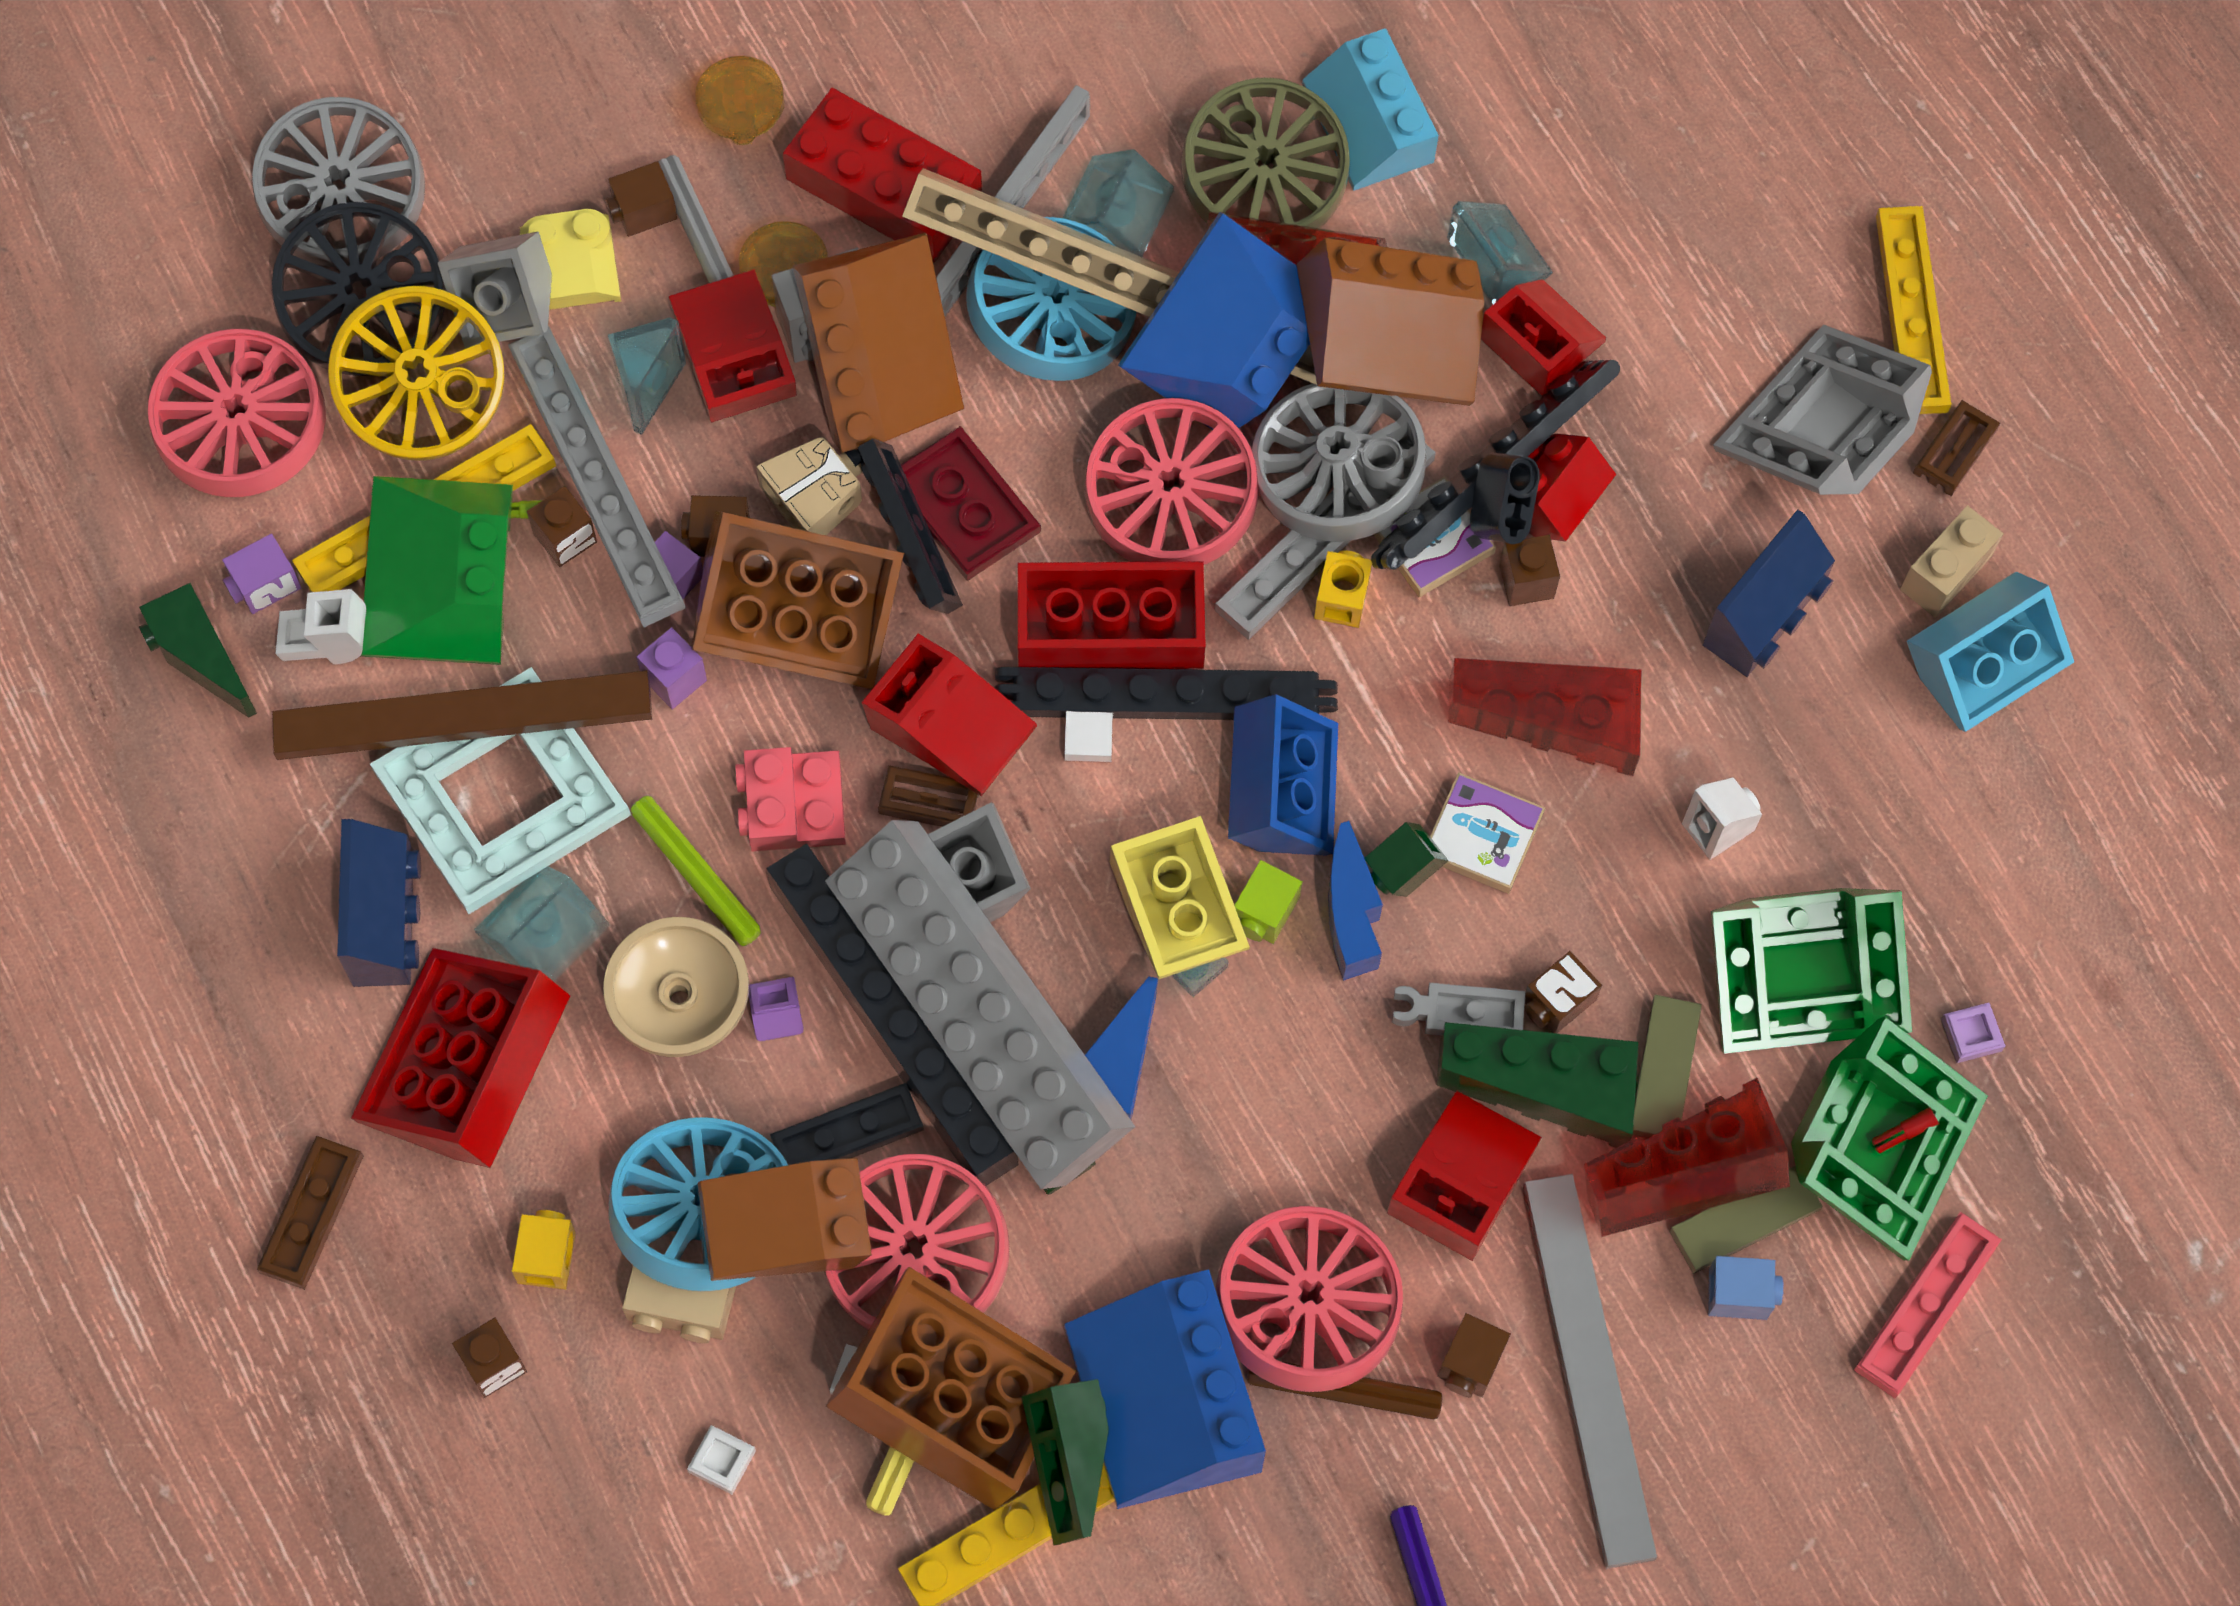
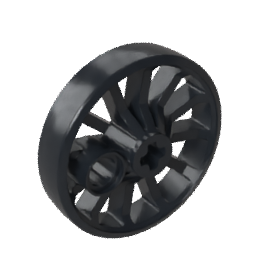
[272,202,446,376]

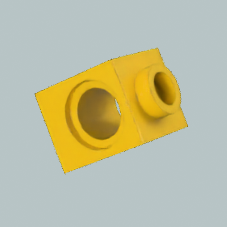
[1314,550,1372,628]
[512,1210,576,1290]

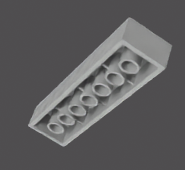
[825,820,1136,1189]

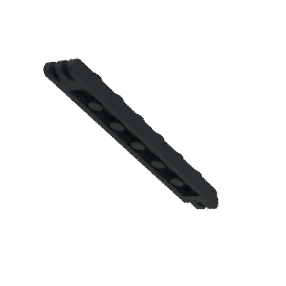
[1371,360,1620,570]
[994,667,1338,720]

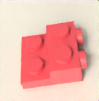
[735,747,846,852]

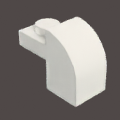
[275,589,366,665]

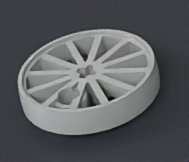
[252,97,425,267]
[1252,383,1426,542]

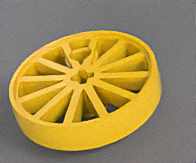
[328,286,505,461]

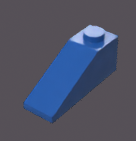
[1085,976,1158,1121]

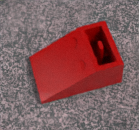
[668,269,797,423]
[861,633,1037,796]
[1387,1091,1542,1261]

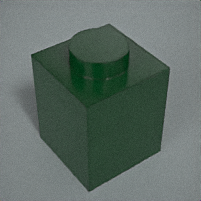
[1364,822,1449,897]

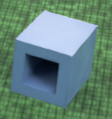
[1708,1256,1783,1320]

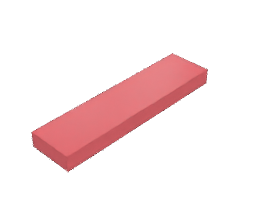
[1854,1212,2002,1399]

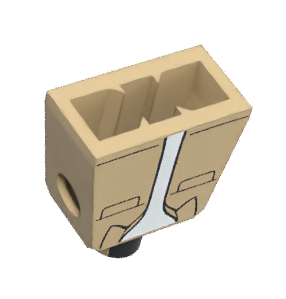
[756,438,864,535]

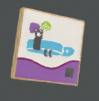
[1374,477,1496,598]
[1430,772,1545,894]

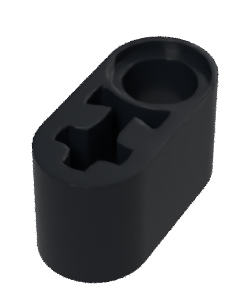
[1470,452,1540,544]

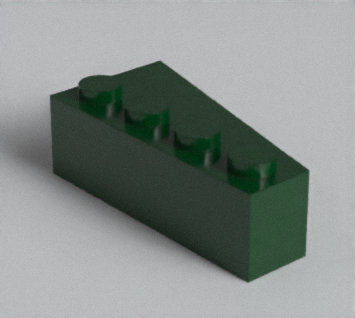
[1437,1022,1638,1151]

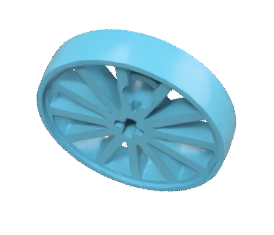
[966,217,1137,381]
[608,1117,788,1291]

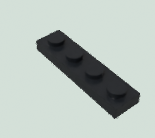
[858,438,963,614]

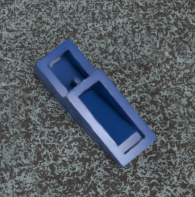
[1328,821,1383,981]

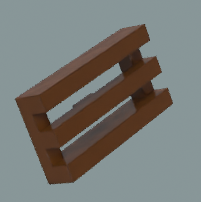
[1913,400,2000,497]
[878,765,979,827]

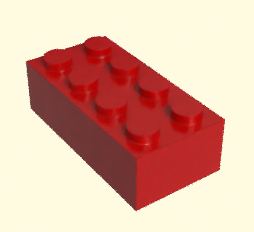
[783,87,982,263]
[1018,561,1206,669]

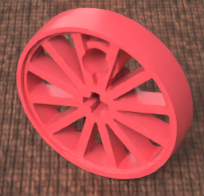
[148,329,326,497]
[1085,398,1259,565]
[825,1154,1010,1330]
[1215,1206,1403,1392]

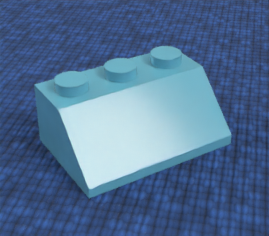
[1302,28,1439,191]
[1907,572,2074,732]

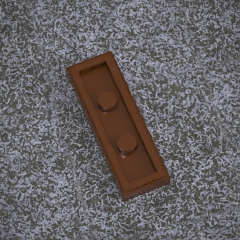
[257,1136,364,1290]

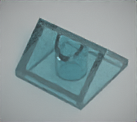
[1063,149,1174,257]
[1447,201,1553,304]
[608,317,686,435]
[474,866,610,982]

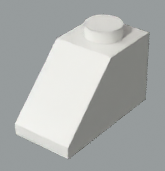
[1682,778,1762,860]

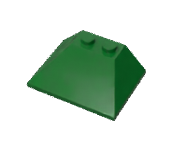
[360,476,513,665]
[1711,888,1912,1054]
[1791,1017,1988,1261]

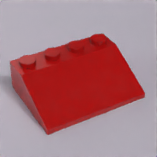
[351,948,570,1168]

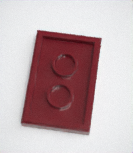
[901,426,1041,581]

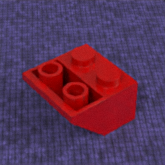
[1481,279,1606,396]
[1528,433,1617,542]

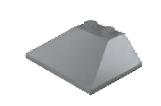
[1713,325,1932,495]

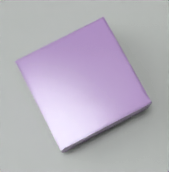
[1941,1003,2005,1063]

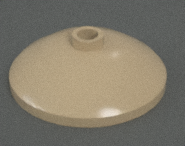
[603,917,749,1057]

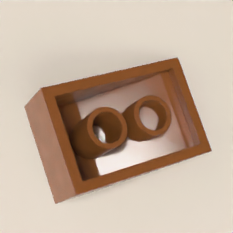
[698,1158,872,1281]

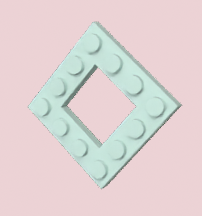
[370,667,631,914]

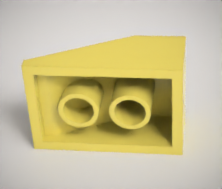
[1109,816,1250,979]

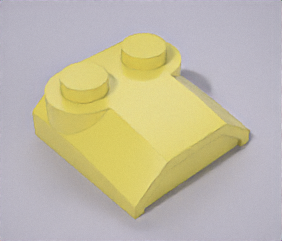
[520,209,621,310]

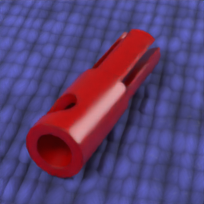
[1872,1107,1939,1153]

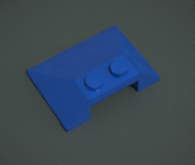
[1118,212,1310,430]

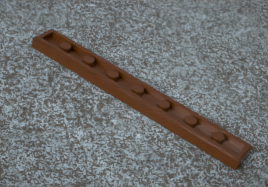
[272,670,653,760]

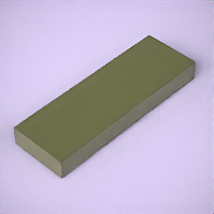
[1633,995,1702,1144]
[1669,1166,1823,1274]

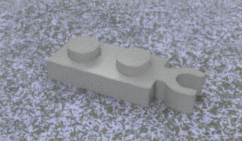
[1392,983,1525,1035]

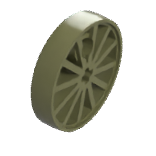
[1181,78,1350,247]

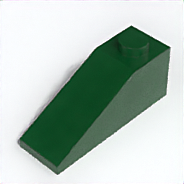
[139,583,257,718]
[1022,1379,1109,1546]

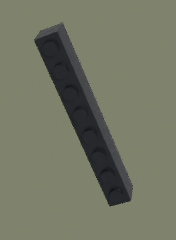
[766,843,1018,1186]

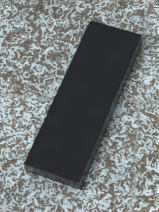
[770,1083,924,1165]

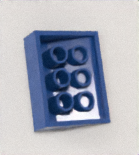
[1064,1270,1266,1509]

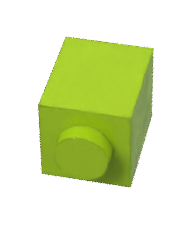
[1234,860,1303,944]

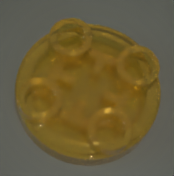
[695,56,785,145]
[739,221,828,307]

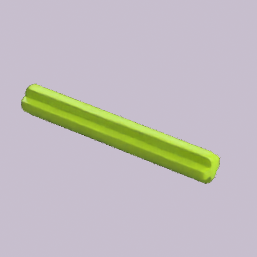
[631,795,761,946]

